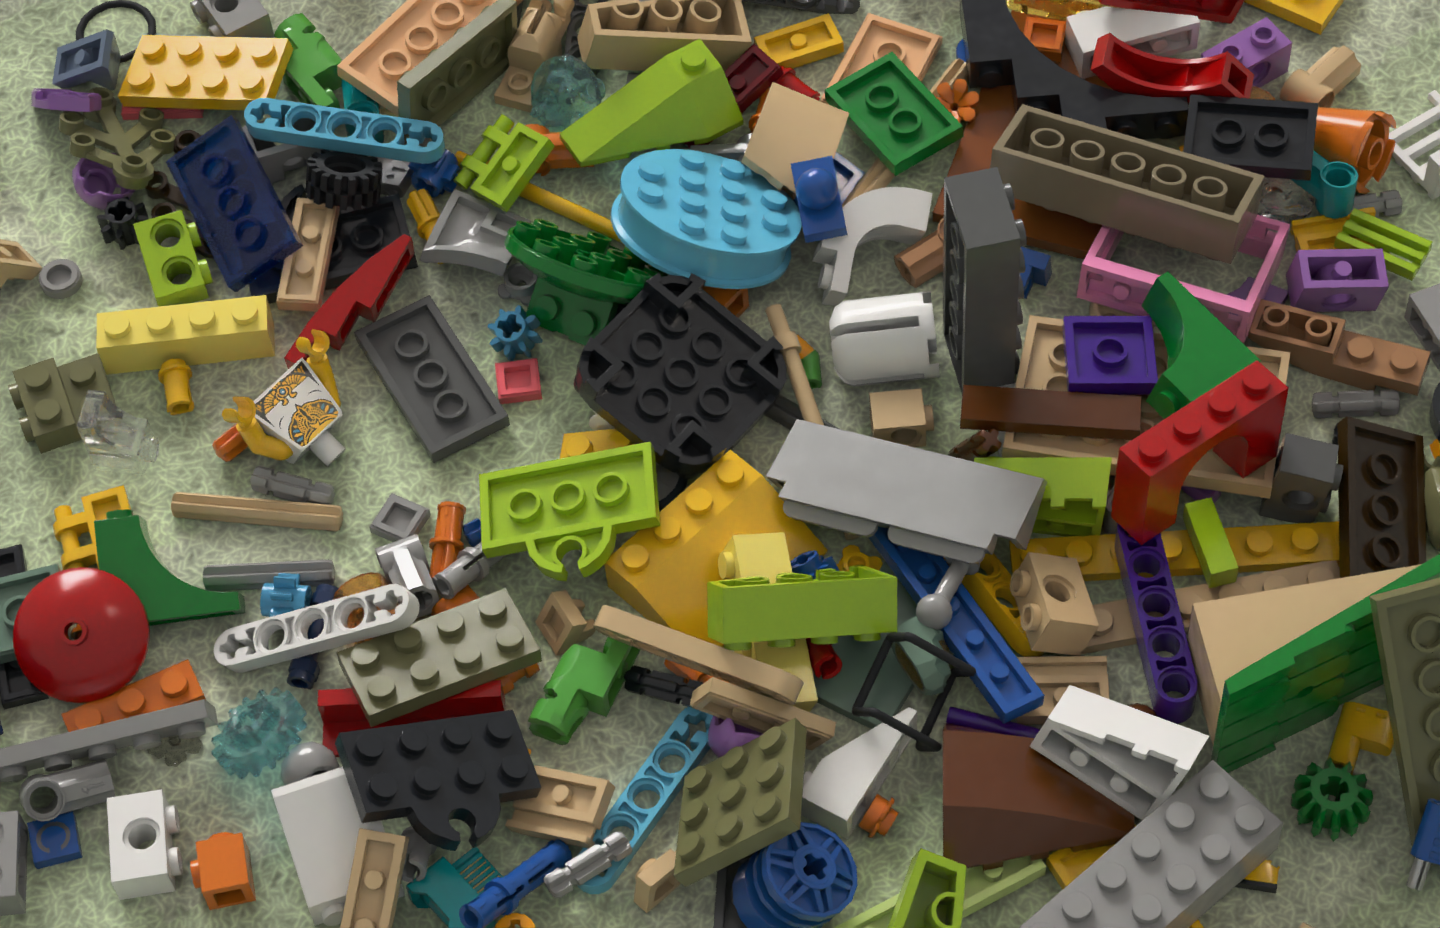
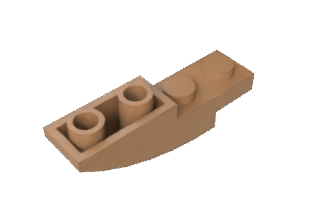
[1248,299,1431,396]

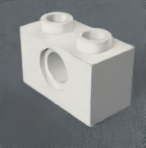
[107,789,183,900]

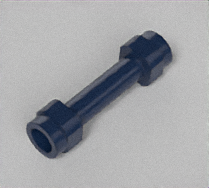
[287,584,343,690]

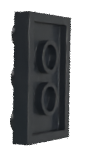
[1183,94,1318,181]

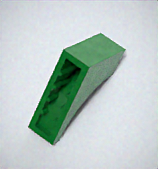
[1141,271,1261,419]
[94,509,245,626]

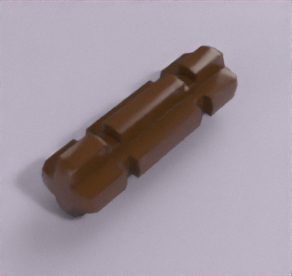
[948,428,1002,462]

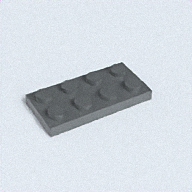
[354,295,510,463]

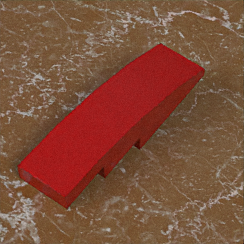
[284,234,415,369]

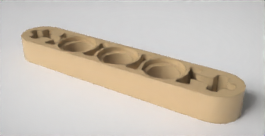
[593,605,804,705]

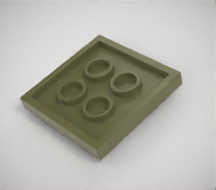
[673,718,807,887]

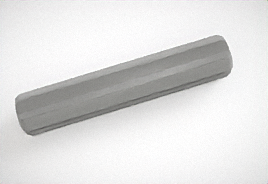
[203,559,335,591]

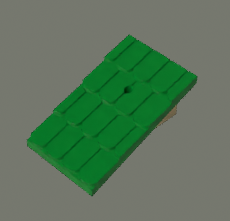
[1187,554,1440,773]

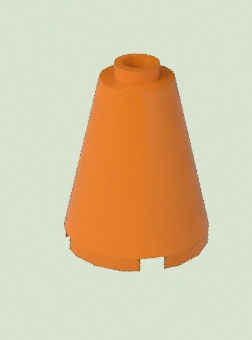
[1314,107,1396,194]

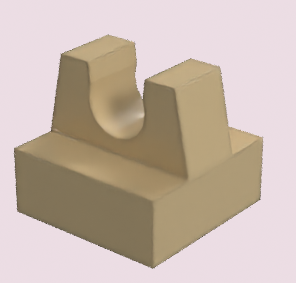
[535,590,596,655]

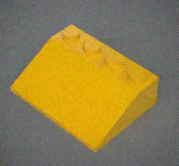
[604,449,828,648]

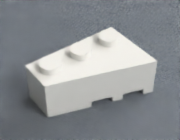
[1030,685,1209,820]

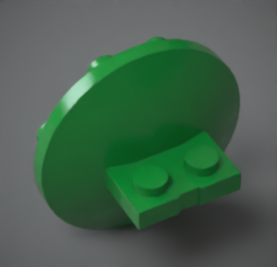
[504,219,669,346]

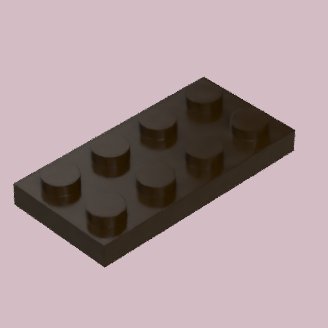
[1337,416,1427,578]

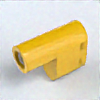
[1327,702,1394,775]

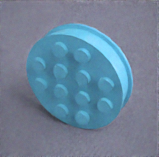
[610,149,802,289]

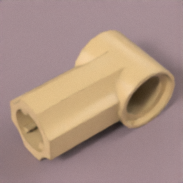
[1279,45,1361,108]

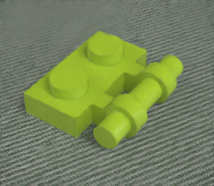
[453,114,555,212]

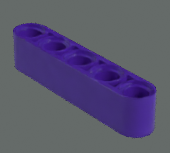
[1115,523,1197,724]

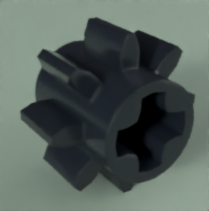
[97,197,148,250]

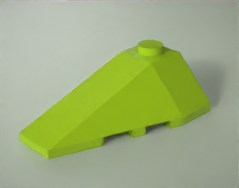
[560,39,744,167]

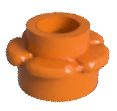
[858,794,899,838]

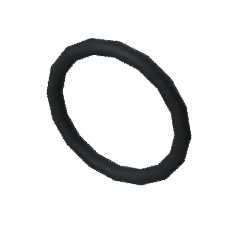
[76,0,156,63]

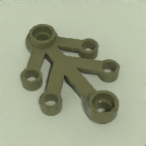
[58,87,175,190]

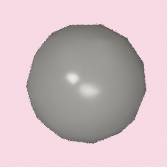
[281,741,339,785]

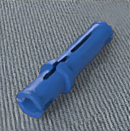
[459,839,572,928]

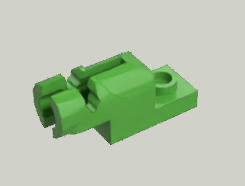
[274,13,343,108]
[528,637,641,745]

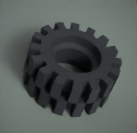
[305,149,383,211]

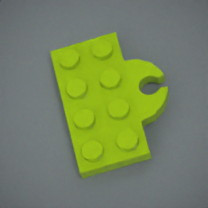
[479,441,660,581]

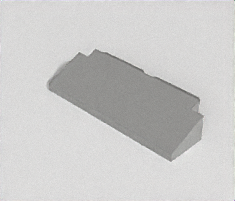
[766,419,1047,565]

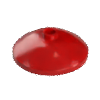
[13,567,150,703]

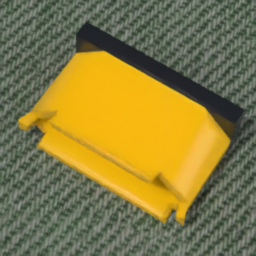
[1235,860,1280,893]

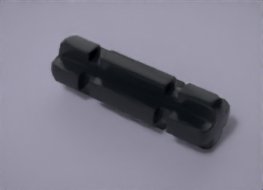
[624,665,703,708]

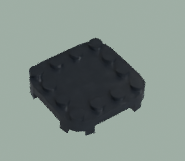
[574,273,788,479]

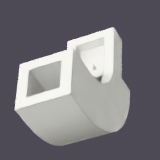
[812,187,933,306]

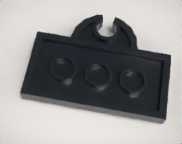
[237,184,418,304]
[335,710,542,851]

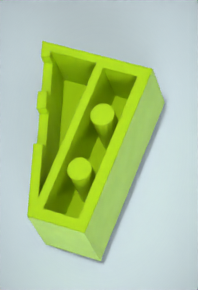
[974,456,1112,537]

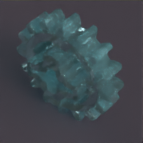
[211,687,307,779]

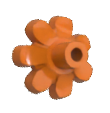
[936,79,980,123]

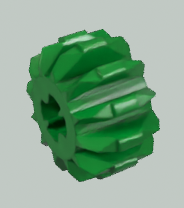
[1290,757,1373,842]

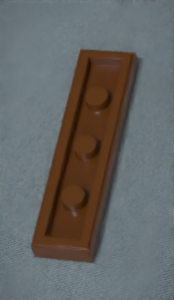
[960,385,1142,440]

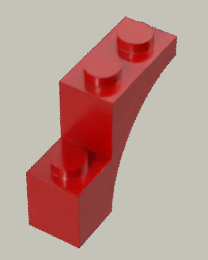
[1090,33,1254,105]

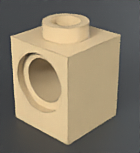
[869,388,934,447]

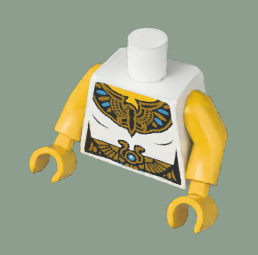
[222,329,346,467]

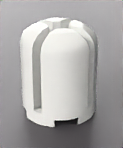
[829,291,940,387]

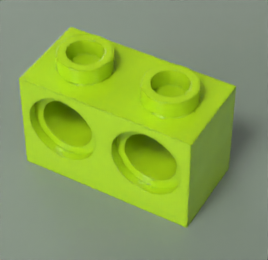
[133,210,213,307]

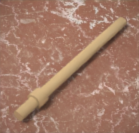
[765,304,860,540]

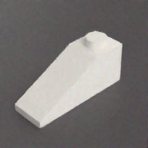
[1065,6,1200,79]
[801,707,917,839]

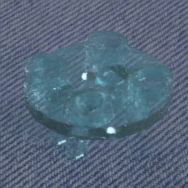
[530,54,605,132]

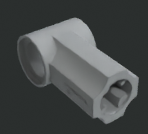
[375,534,439,617]
[19,759,115,822]

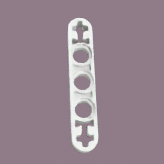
[213,584,420,673]

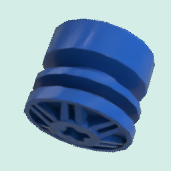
[732,822,858,928]

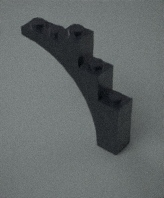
[959,0,1189,140]

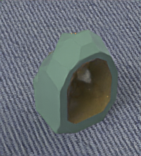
[891,616,951,696]

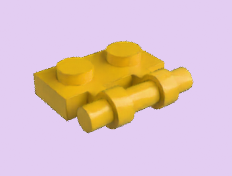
[53,485,131,570]

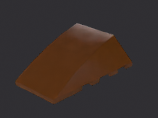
[943,723,1135,871]

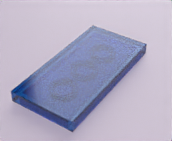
[166,115,303,292]

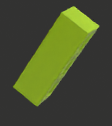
[1183,497,1239,588]

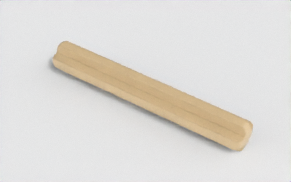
[171,492,343,531]

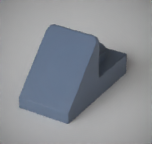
[52,29,121,90]

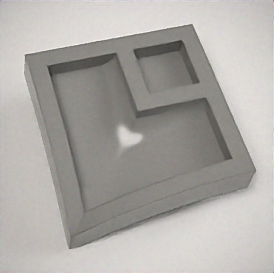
[420,189,531,277]

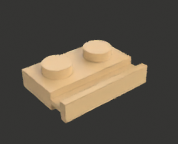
[1016,656,1109,725]
[505,765,615,849]

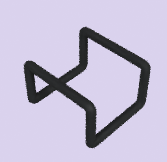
[852,632,976,752]

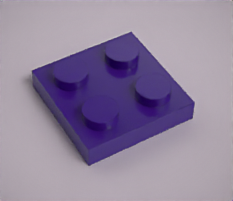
[1062,316,1158,395]

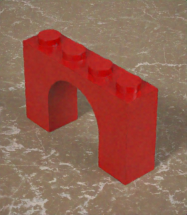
[1111,360,1289,545]

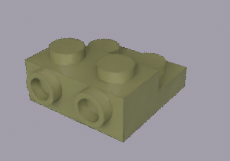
[8,353,123,454]

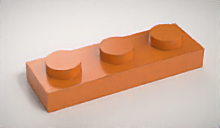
[61,659,206,732]

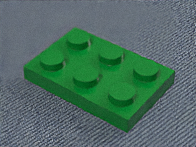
[824,52,964,176]

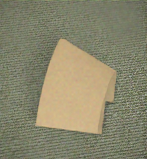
[741,82,849,194]

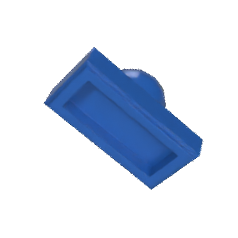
[791,156,848,243]

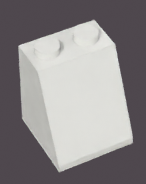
[271,767,405,926]

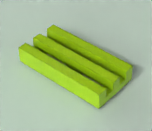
[1334,208,1433,281]

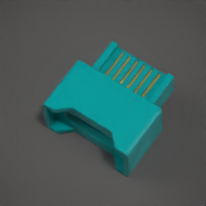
[406,847,503,928]

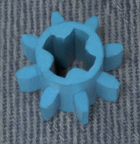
[488,305,543,361]
[260,573,312,617]

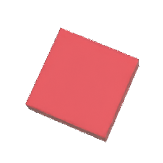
[495,358,542,404]

